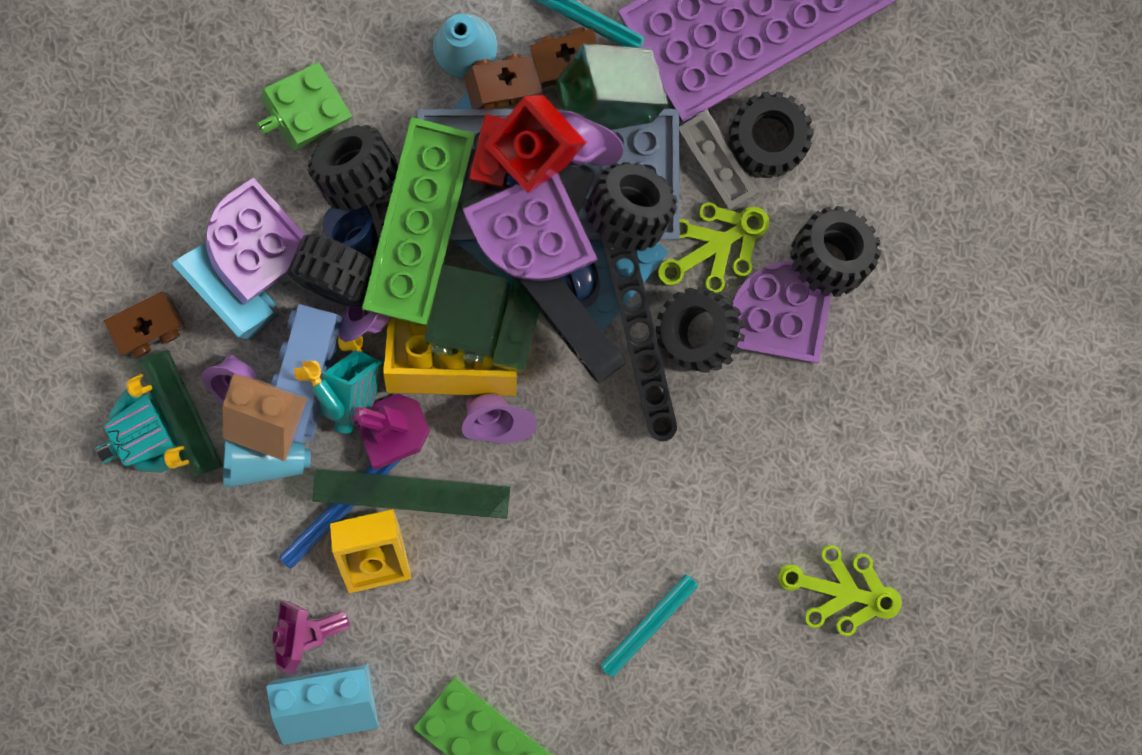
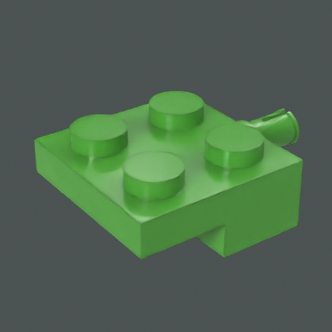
[256,62,352,153]

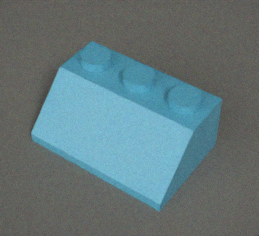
[172,242,279,340]
[266,664,379,745]

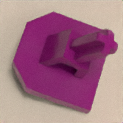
[352,393,430,470]
[272,600,349,674]

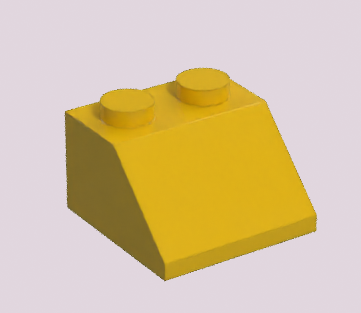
[330,509,412,594]

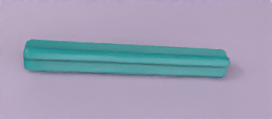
[535,0,645,53]
[601,575,698,677]

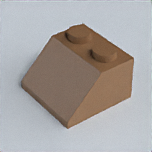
[223,374,308,461]

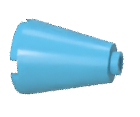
[433,14,497,78]
[223,440,311,488]

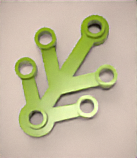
[658,202,769,293]
[777,545,902,636]

